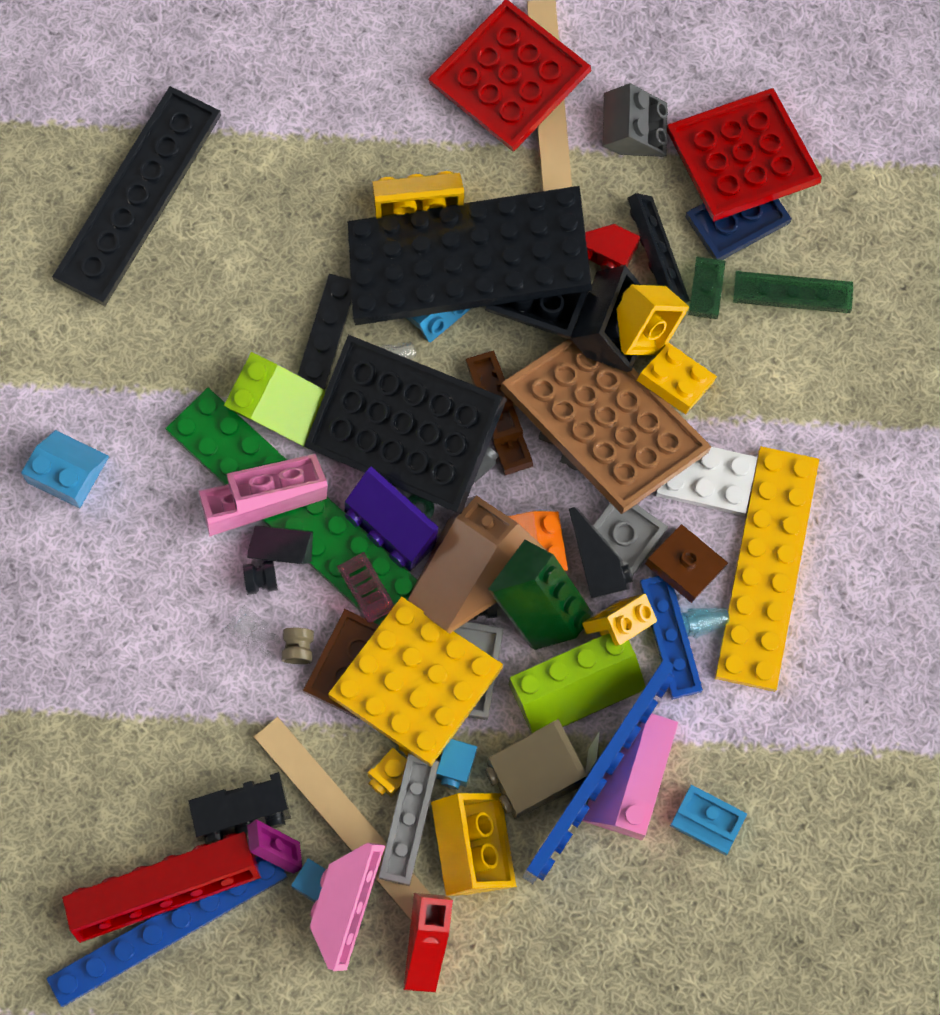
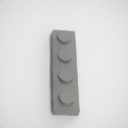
[379,754,439,886]

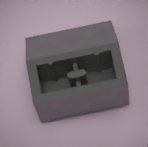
[602,83,668,157]

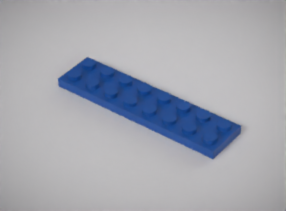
[522,658,675,884]

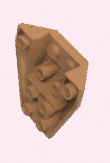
[408,495,547,634]

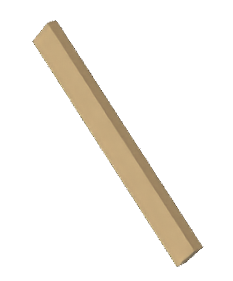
[527,0,572,191]
[254,716,431,920]

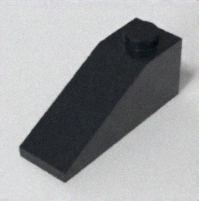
[569,507,633,598]

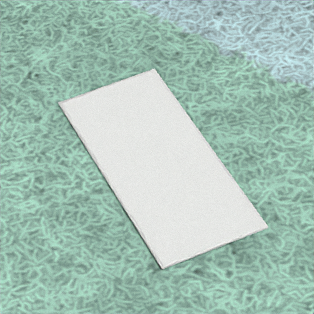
[586,731,600,774]

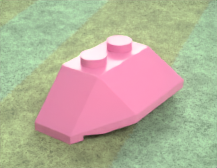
[310,843,385,971]

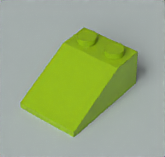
[224,352,326,449]

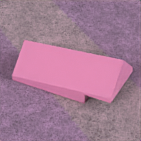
[199,454,328,537]

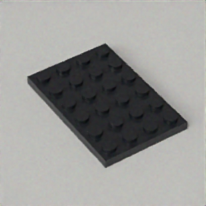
[304,334,507,514]

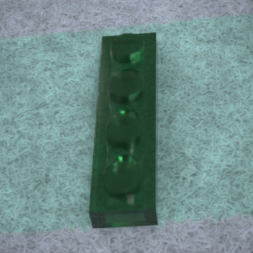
[733,271,853,313]

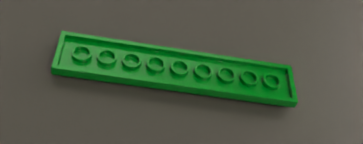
[165,387,417,625]

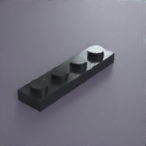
[627,193,690,303]
[298,273,352,390]

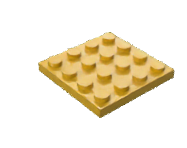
[328,596,503,767]

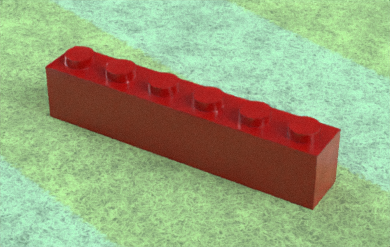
[62,832,261,943]

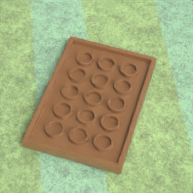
[500,339,711,514]

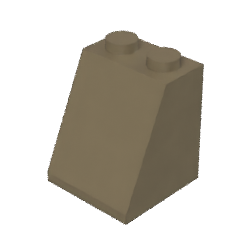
[485,719,587,819]

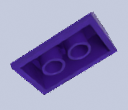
[344,466,439,571]

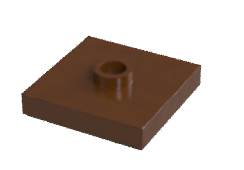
[645,524,728,603]

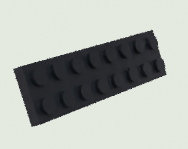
[52,86,221,306]

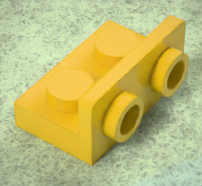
[582,593,657,646]

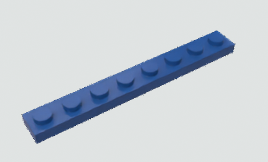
[46,856,288,1007]

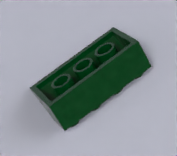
[488,540,593,650]

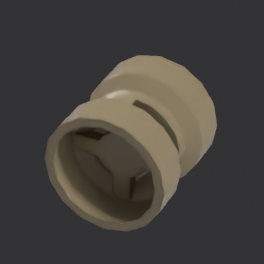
[281,627,314,664]

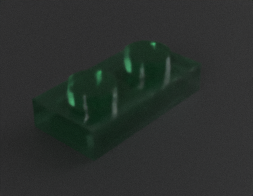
[688,257,726,319]

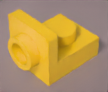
[367,747,407,797]

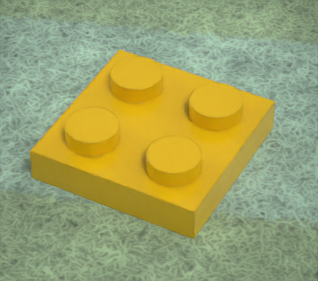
[636,343,717,415]

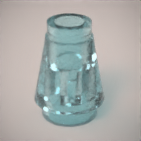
[682,608,729,638]

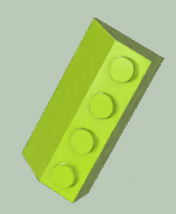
[508,633,646,734]

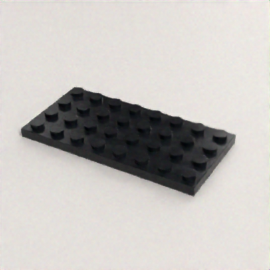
[347,186,592,326]

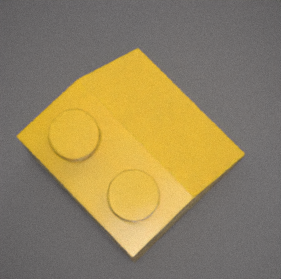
[616,284,689,355]

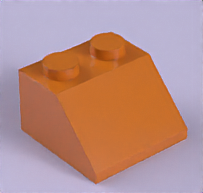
[508,511,568,572]

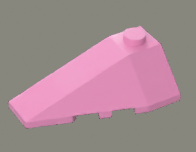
[582,714,678,840]

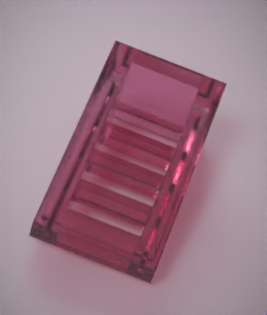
[337,552,394,623]

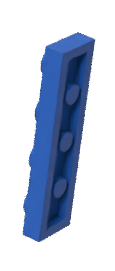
[640,576,703,700]

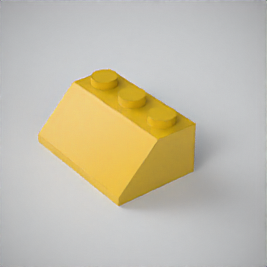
[372,171,464,219]
[431,793,517,896]

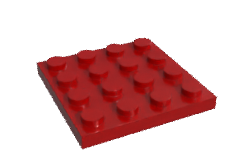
[428,0,592,152]
[667,88,822,222]

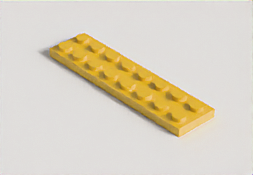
[715,446,819,692]

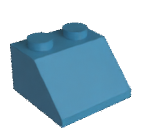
[21,430,109,509]

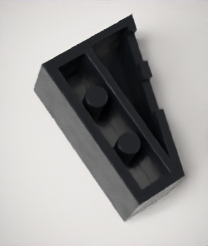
[188,772,291,844]

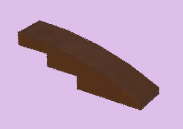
[466,350,533,475]

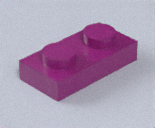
[247,819,303,874]

